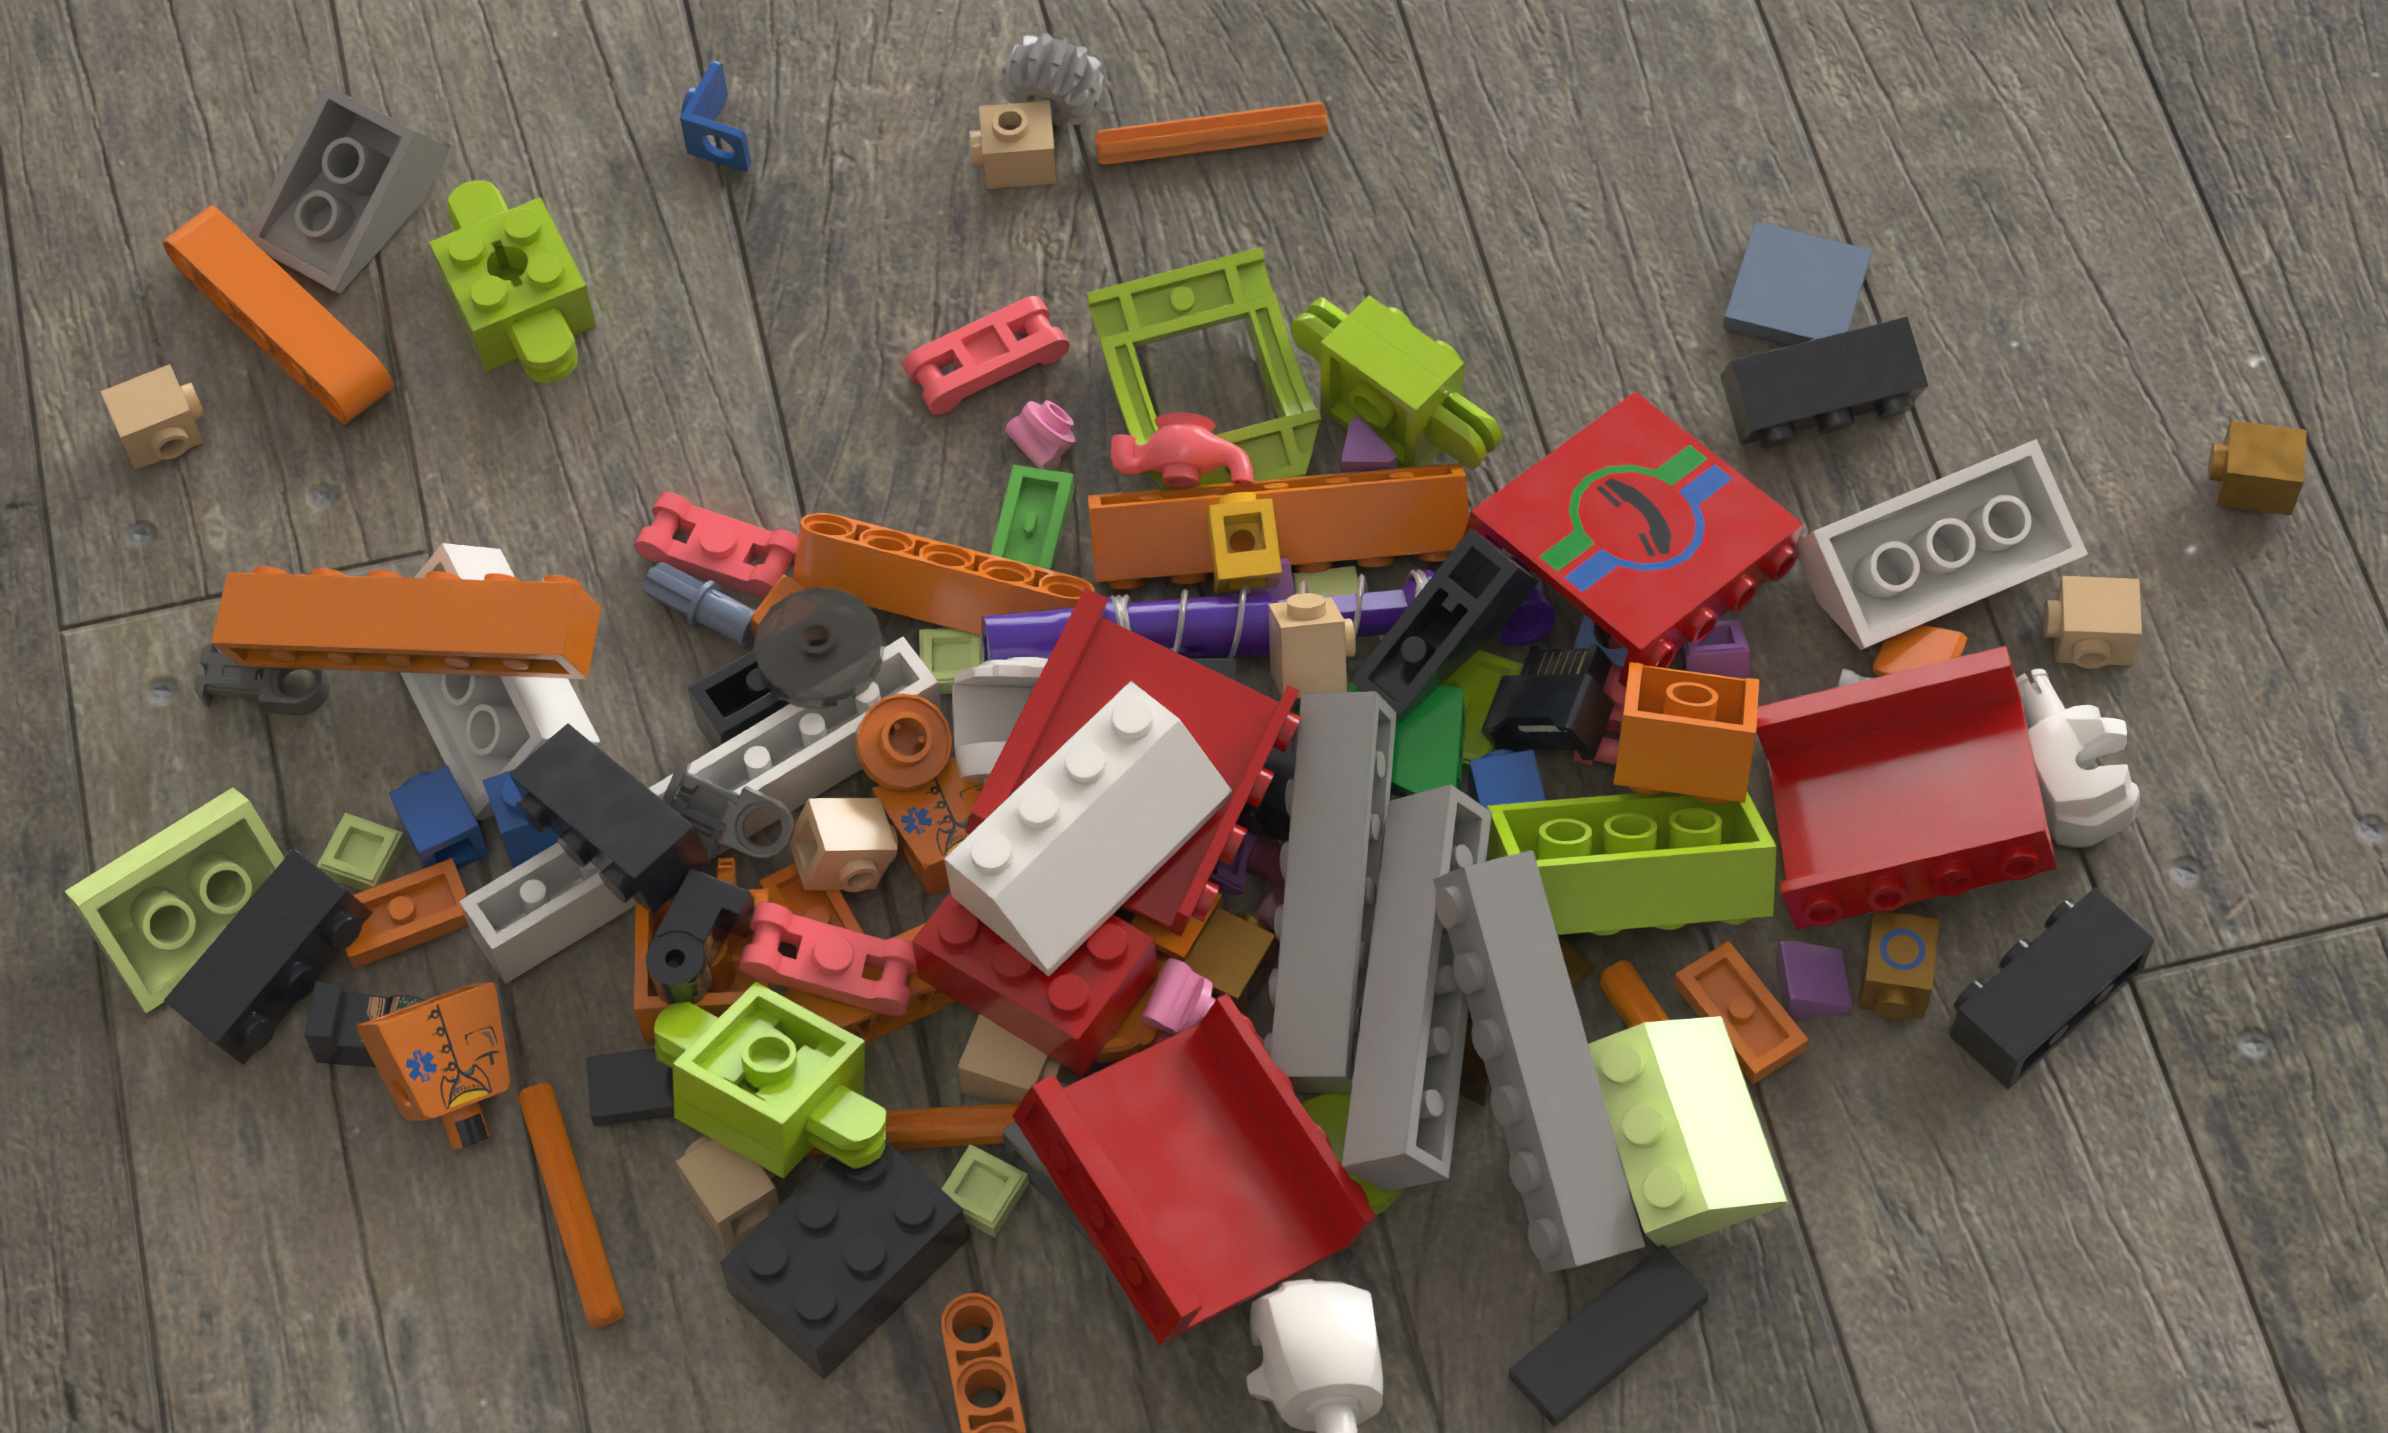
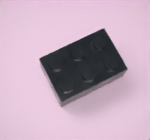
[720,1141,968,1380]

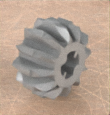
[1001,33,1104,126]

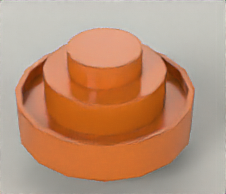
[854,693,952,792]

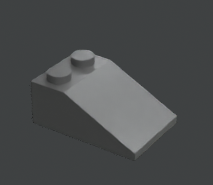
[247,84,450,294]

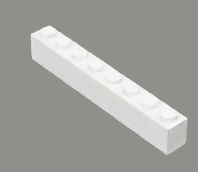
[459,637,943,984]

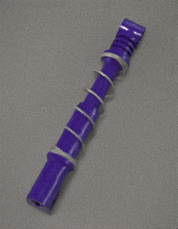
[980,557,1556,664]

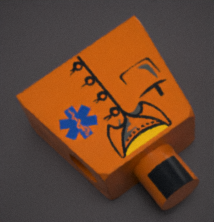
[872,757,984,894]
[356,982,511,1149]

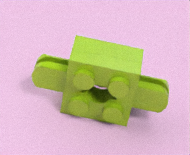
[429,180,597,383]
[1290,295,1503,470]
[654,982,886,1178]

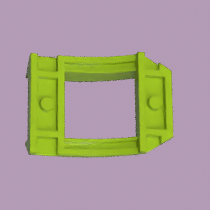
[1086,247,1322,489]

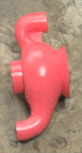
[1110,412,1253,488]

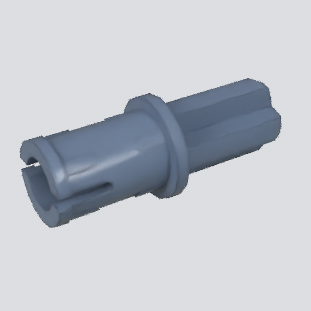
[643,562,757,648]

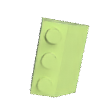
[65,787,285,1013]
[1588,1016,1789,1249]

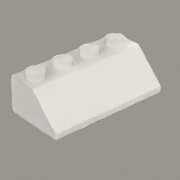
[1794,439,2088,650]
[400,543,601,820]
[944,681,1233,976]

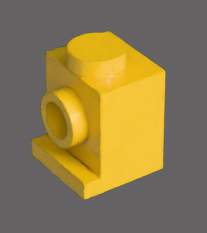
[1206,492,1282,594]

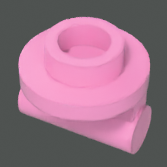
[1005,400,1076,471]
[1141,958,1216,1036]

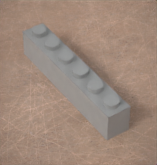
[1263,691,1396,1094]
[1342,784,1492,1192]
[1433,850,1645,1274]

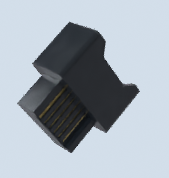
[1481,644,1615,760]

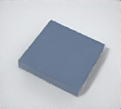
[1723,221,1872,345]

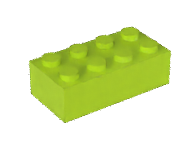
[1487,792,1777,935]

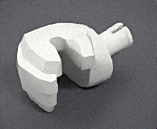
[952,657,1048,786]
[2017,669,2140,848]
[1247,1279,1383,1433]

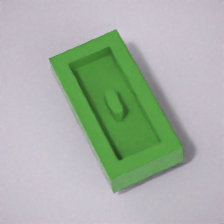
[990,464,1075,571]

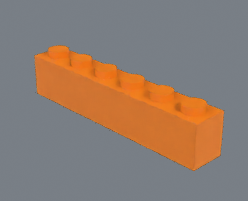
[1088,463,1469,589]
[211,566,602,679]

